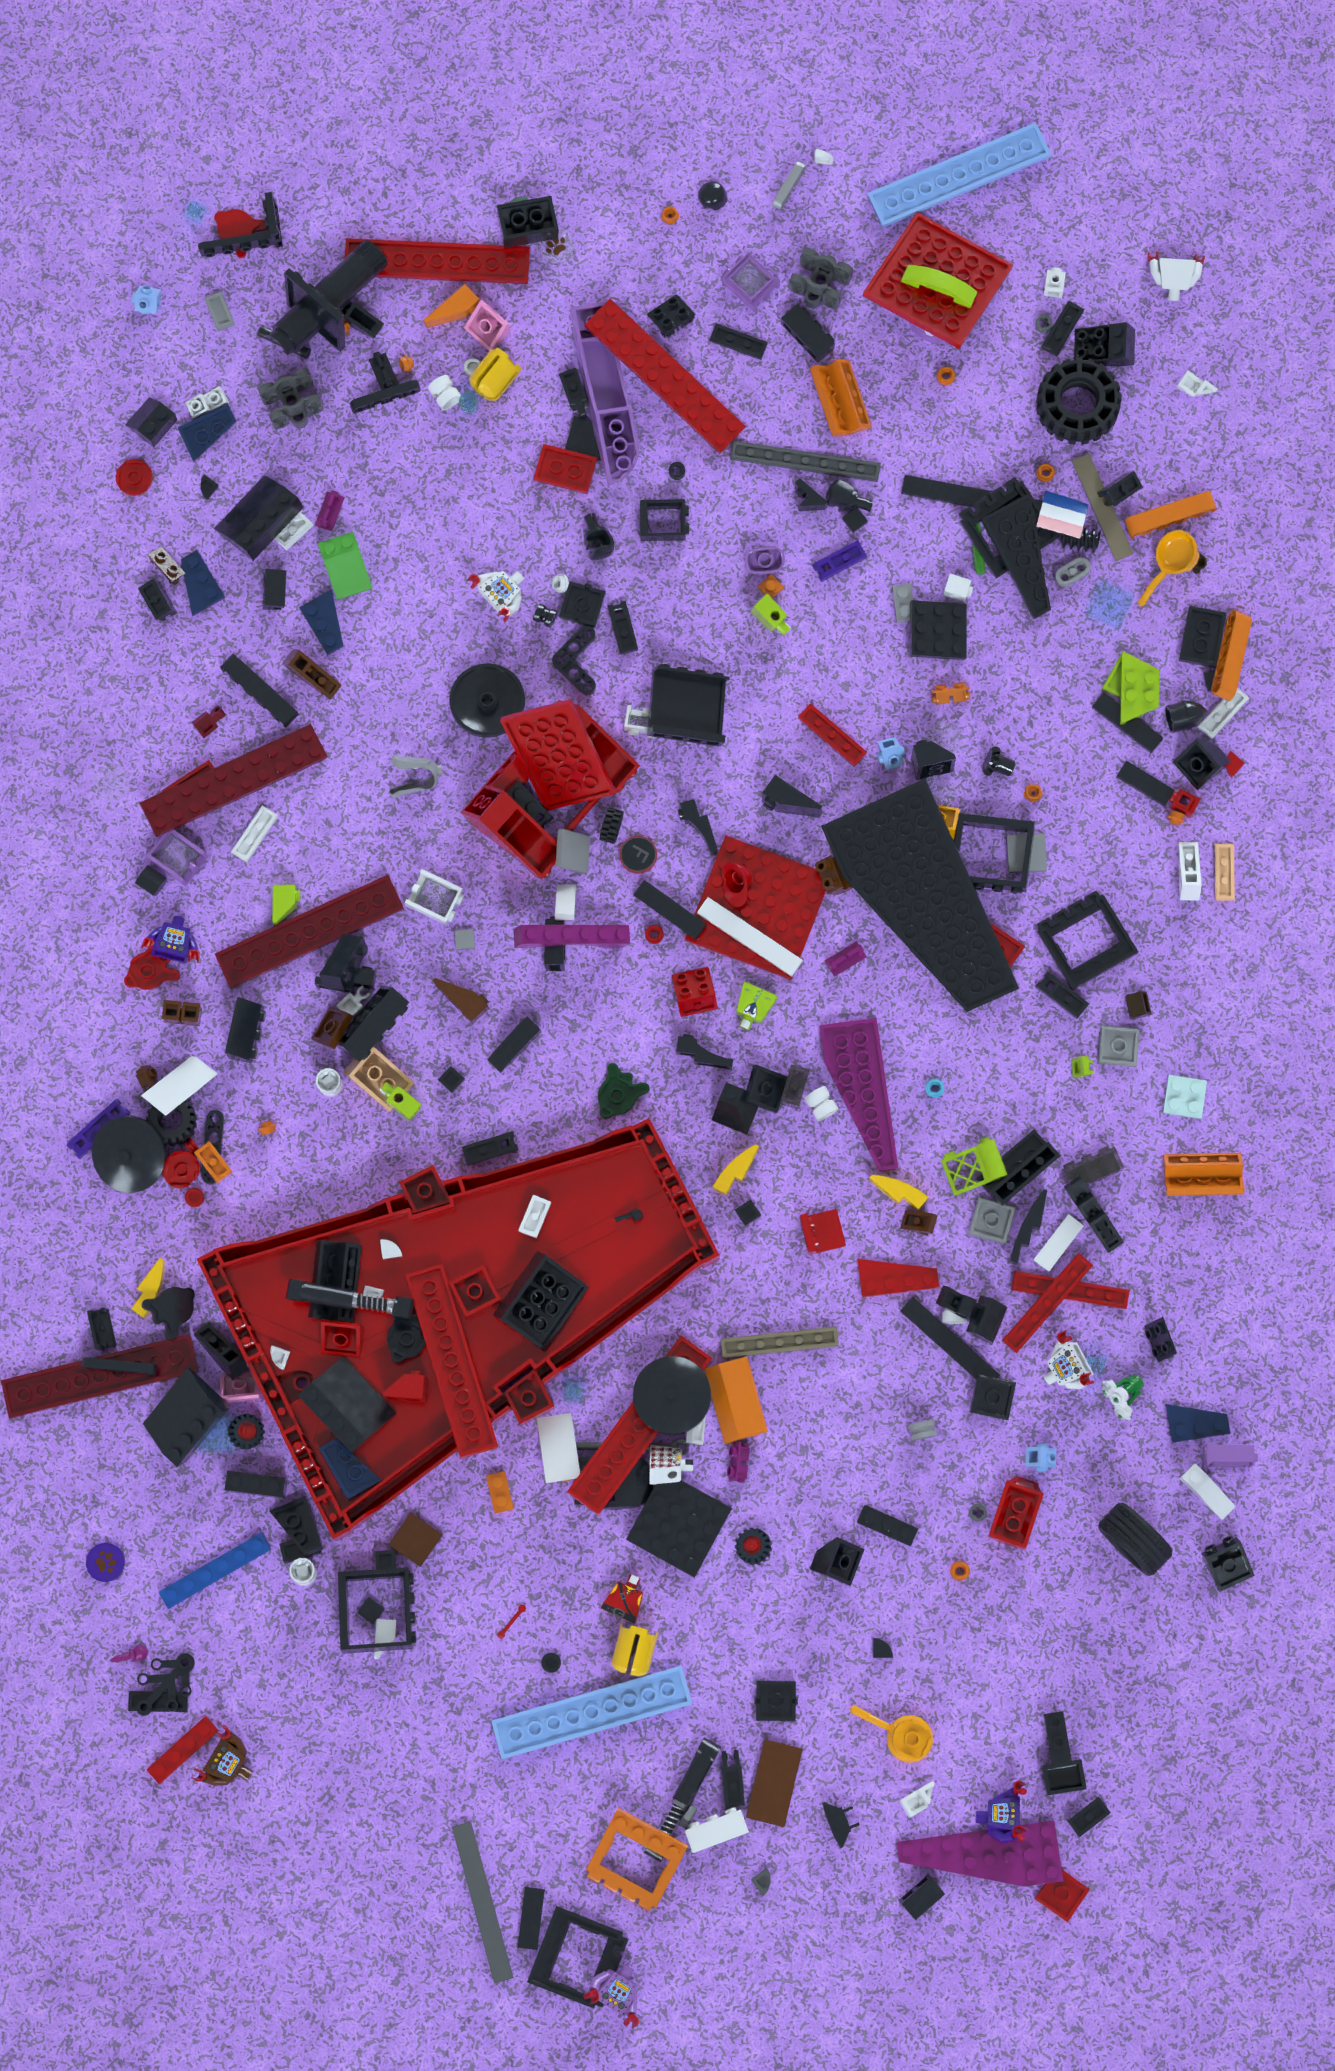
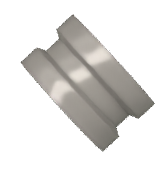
[908,1420,938,1441]

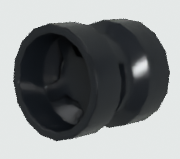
[533,603,558,628]

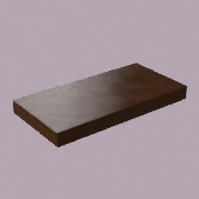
[746,1739,803,1827]

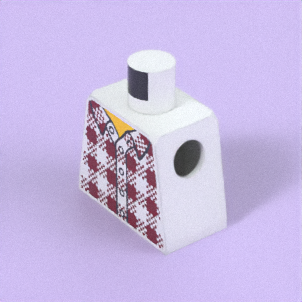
[650,1445,693,1484]

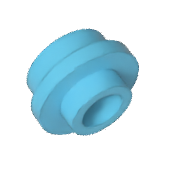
[925,1079,945,1098]

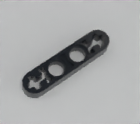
[349,380,421,413]
[201,1110,225,1185]
[81,1357,158,1375]

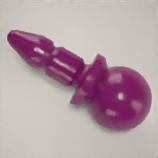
[110,1645,148,1663]

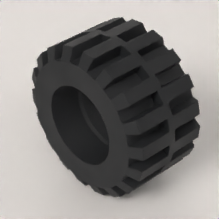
[146,1101,197,1146]

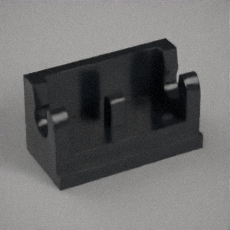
[1097,471,1143,506]
[263,569,287,610]
[138,578,177,621]
[87,1308,117,1351]
[898,1874,945,1921]

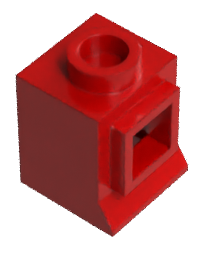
[1169,788,1201,818]

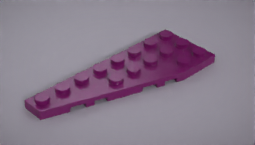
[819,1018,898,1172]
[896,1821,1063,1887]

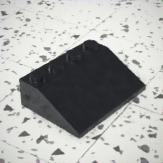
[214,475,304,561]
[336,985,410,1061]
[493,1251,589,1351]
[298,1357,397,1454]
[143,1367,231,1467]

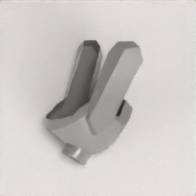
[389,755,442,798]

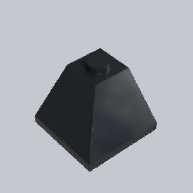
[1173,738,1231,790]
[711,1082,759,1135]
[809,1537,865,1586]

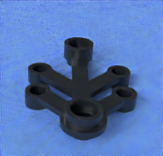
[136,1653,195,1716]

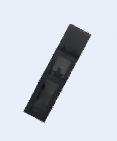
[634,880,707,940]
[1064,1176,1124,1253]
[1009,1190,1047,1265]

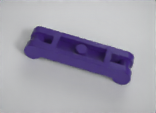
[67,1099,131,1159]

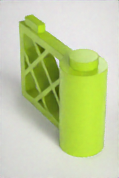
[941,1137,1008,1196]

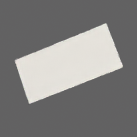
[141,1056,217,1116]
[537,1413,580,1483]

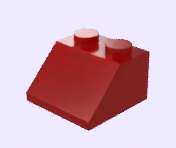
[383,1371,428,1402]

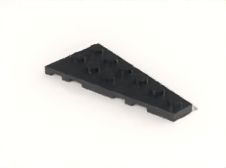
[980,492,1051,619]

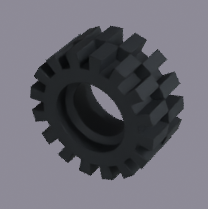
[599,807,624,844]

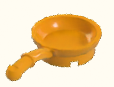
[1138,530,1199,606]
[850,1706,933,1763]

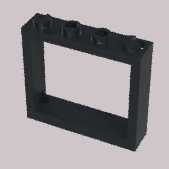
[955,813,1035,894]
[338,1567,417,1654]

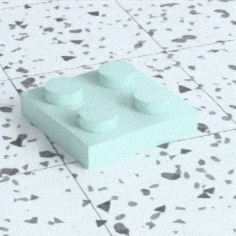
[1163,1075,1207,1119]

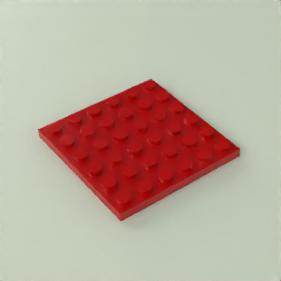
[862,212,1013,349]
[685,835,826,981]

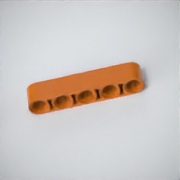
[1124,491,1217,539]
[1211,610,1252,701]

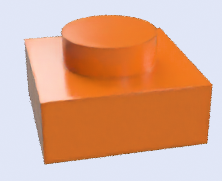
[758,574,784,599]

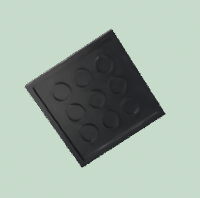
[625,1480,732,1578]

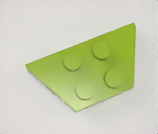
[1120,652,1160,724]

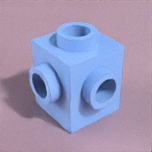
[132,285,161,314]
[877,737,905,770]
[1026,1444,1057,1472]

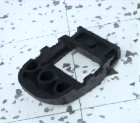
[574,1456,653,1510]

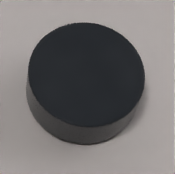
[541,1653,561,1673]

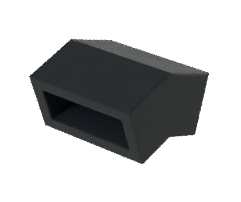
[135,865,167,896]

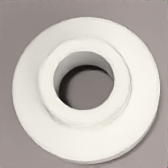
[552,574,569,593]

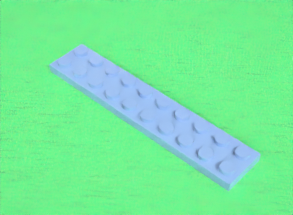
[867,122,1051,228]
[491,1666,692,1759]

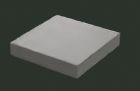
[556,829,590,874]
[1007,833,1047,873]
[1098,1025,1140,1067]
[968,1197,1016,1245]

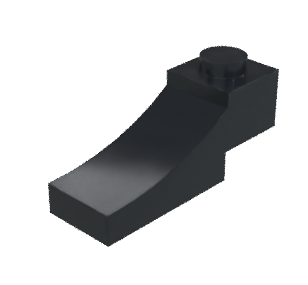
[677,799,718,856]
[314,966,377,994]
[676,1034,733,1070]

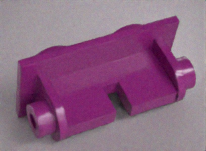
[315,490,345,531]
[824,941,867,977]
[727,1442,750,1483]

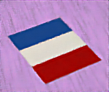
[1037,491,1088,538]

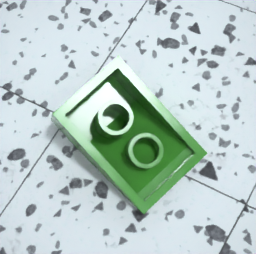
[318,532,373,600]

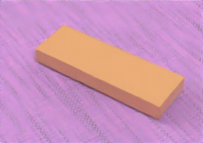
[1214,844,1235,901]

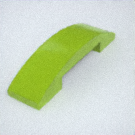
[901,265,977,308]

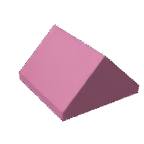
[464,300,510,351]
[220,1370,262,1403]

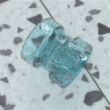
[459,392,479,415]

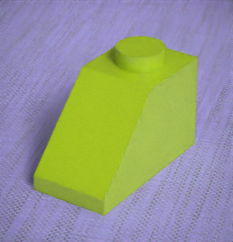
[272,885,301,926]

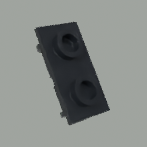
[368,351,399,390]

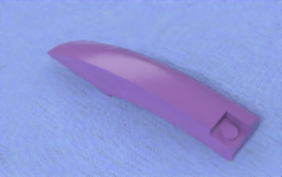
[570,301,639,485]

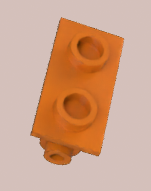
[931,682,970,705]

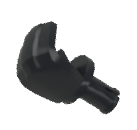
[826,480,874,512]
[584,513,614,560]

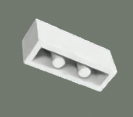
[685,1807,749,1853]

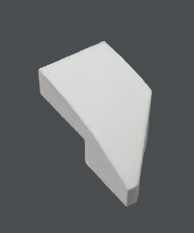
[1176,370,1218,397]
[374,1619,397,1659]
[899,1781,935,1818]

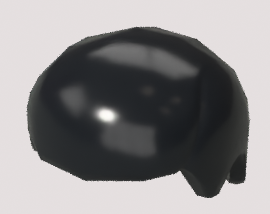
[698,181,728,210]

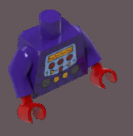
[141,916,200,964]
[976,1780,1027,1843]

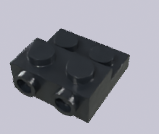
[1201,1536,1255,1592]

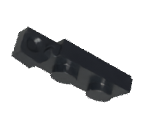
[559,368,589,419]

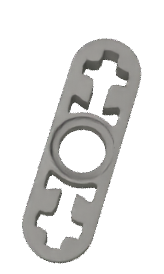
[772,161,807,210]

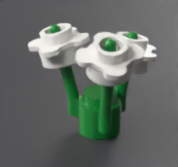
[1101,1374,1144,1421]

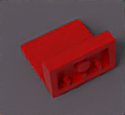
[672,967,718,1017]
[799,1209,846,1255]

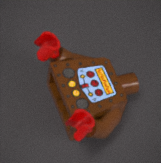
[191,1725,254,1786]

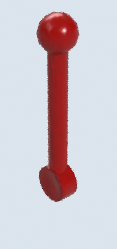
[497,1605,526,1639]

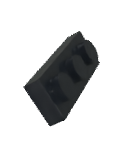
[857,1505,919,1547]

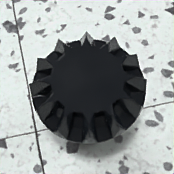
[982,746,1015,776]

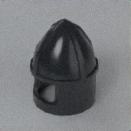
[1165,700,1207,733]

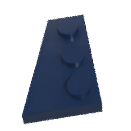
[178,404,236,462]
[181,550,225,616]
[299,589,344,656]
[1165,1404,1231,1443]
[318,1439,382,1501]

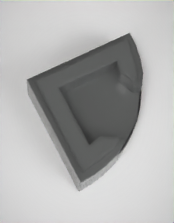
[751,1868,771,1896]

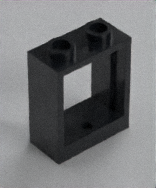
[640,499,689,541]
[544,916,566,971]

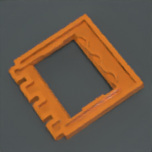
[586,1807,688,1912]

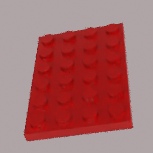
[500,699,616,811]

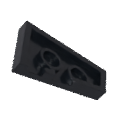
[269,1496,324,1556]

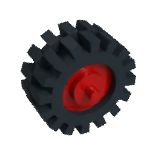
[227,1414,265,1450]
[735,1527,772,1565]

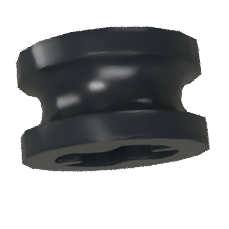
[669,462,685,480]

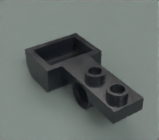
[936,1285,1008,1344]
[1041,1711,1087,1796]

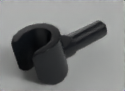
[615,1209,643,1222]

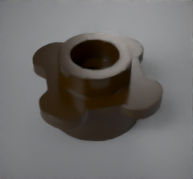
[1193,552,1207,574]

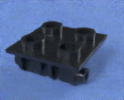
[647,294,696,338]
[1144,1317,1177,1362]

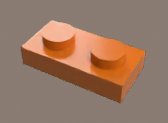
[194,1141,233,1184]
[486,1471,514,1514]

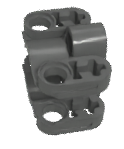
[788,247,853,310]
[258,368,324,430]

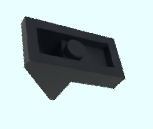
[795,478,828,511]

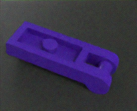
[812,540,867,582]

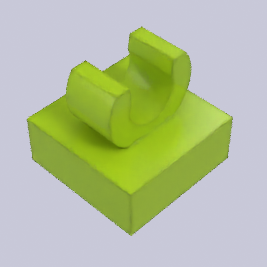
[1071,1056,1094,1078]

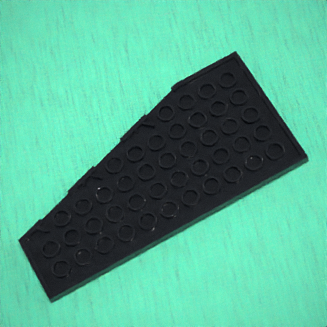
[821,778,1020,1012]

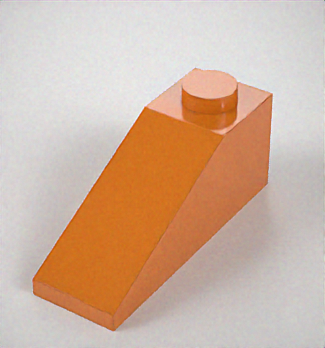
[424,284,480,328]

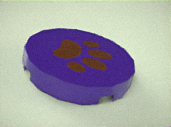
[86,1543,125,1582]

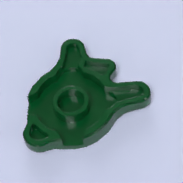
[598,1063,650,1119]

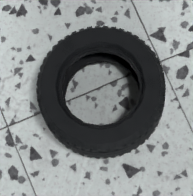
[1098,1502,1173,1576]

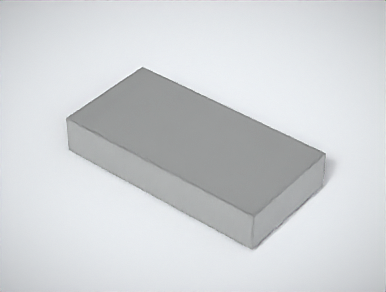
[204,291,235,332]

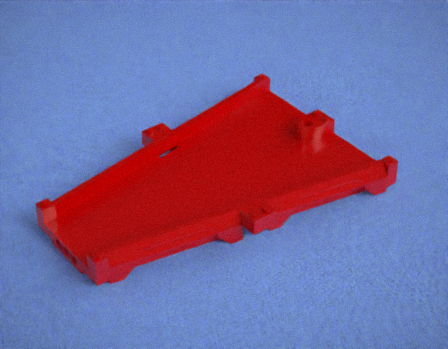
[197,1118,720,1541]

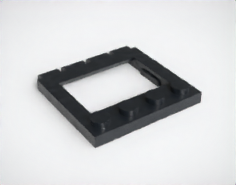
[959,477,1059,579]
[1037,891,1139,990]
[527,1906,629,2009]

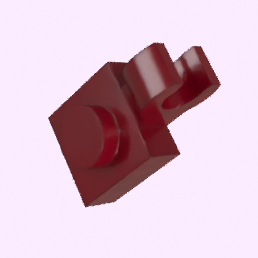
[191,706,226,738]

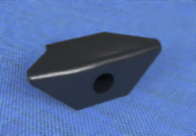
[822,1802,860,1848]

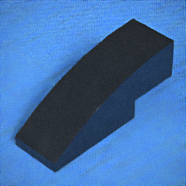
[341,302,384,339]
[487,1016,541,1073]

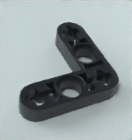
[552,626,596,695]

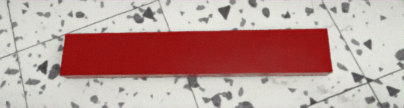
[1002,1253,1093,1353]
[1011,1271,1130,1309]

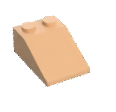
[342,1046,414,1112]

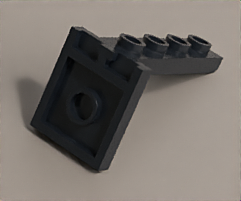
[198,192,283,257]

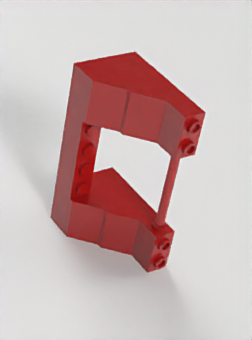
[460,700,640,879]

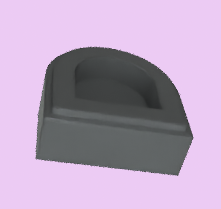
[678,1805,697,1828]

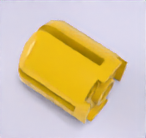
[469,347,522,401]
[611,1623,659,1677]

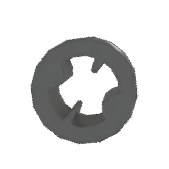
[1035,315,1052,333]
[969,1504,987,1522]

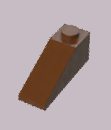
[282,649,342,700]
[432,978,489,1024]

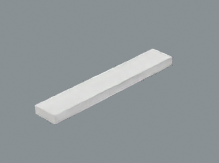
[697,897,803,977]

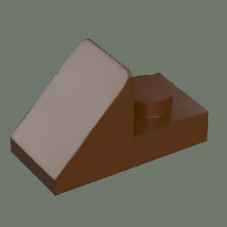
[900,1210,938,1236]

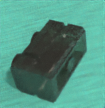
[780,1065,809,1110]

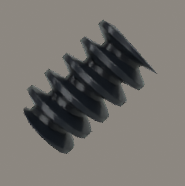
[1060,528,1101,553]

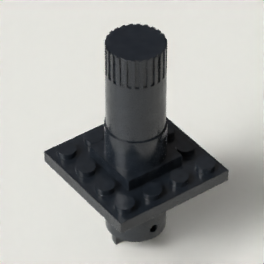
[267,240,388,355]

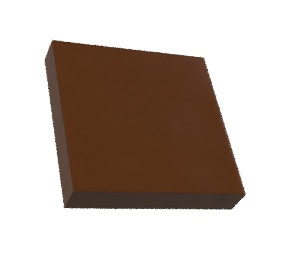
[311,1006,354,1049]
[388,1513,443,1567]

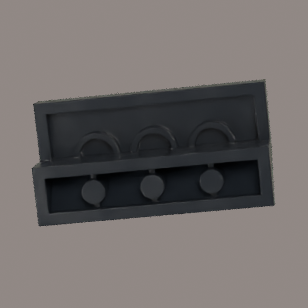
[976,1129,1061,1206]
[308,1240,362,1323]

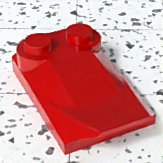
[988,1476,1044,1550]

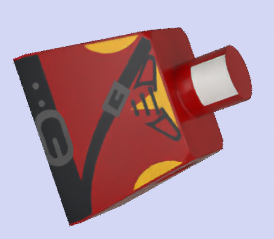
[601,1574,643,1624]

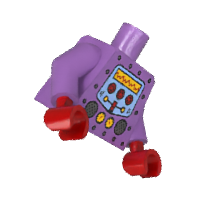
[583,1964,639,2029]

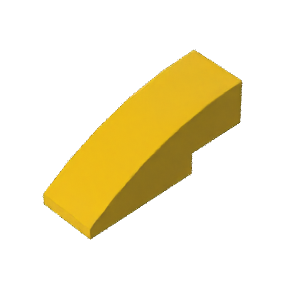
[712,1144,759,1196]
[869,1175,929,1211]
[131,1258,166,1320]

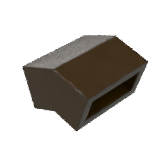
[1125,991,1152,1020]

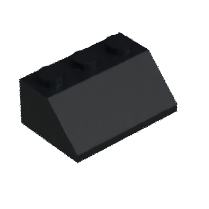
[497,196,559,248]
[911,740,956,780]
[225,997,266,1064]

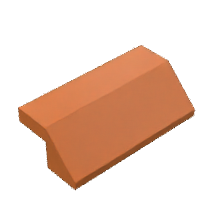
[810,359,872,437]
[1164,1153,1245,1196]
[704,1357,768,1444]

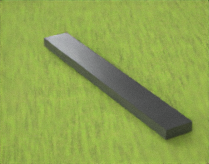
[730,441,881,482]
[452,1821,514,1984]

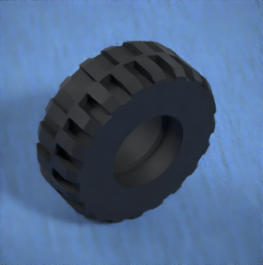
[1036,357,1122,445]

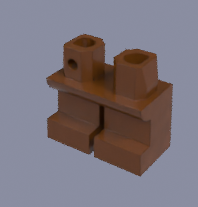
[815,855,853,895]
[162,1000,202,1026]

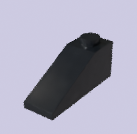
[194,1323,248,1380]

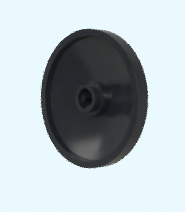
[449,663,525,738]
[92,1116,167,1193]
[633,1356,711,1435]

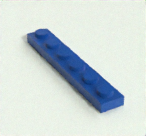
[159,1533,271,1609]

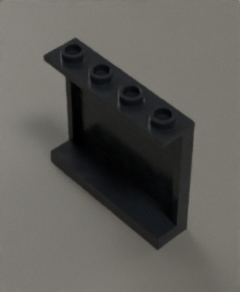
[647,664,730,746]

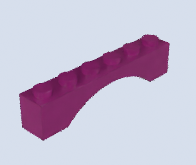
[513,925,630,948]

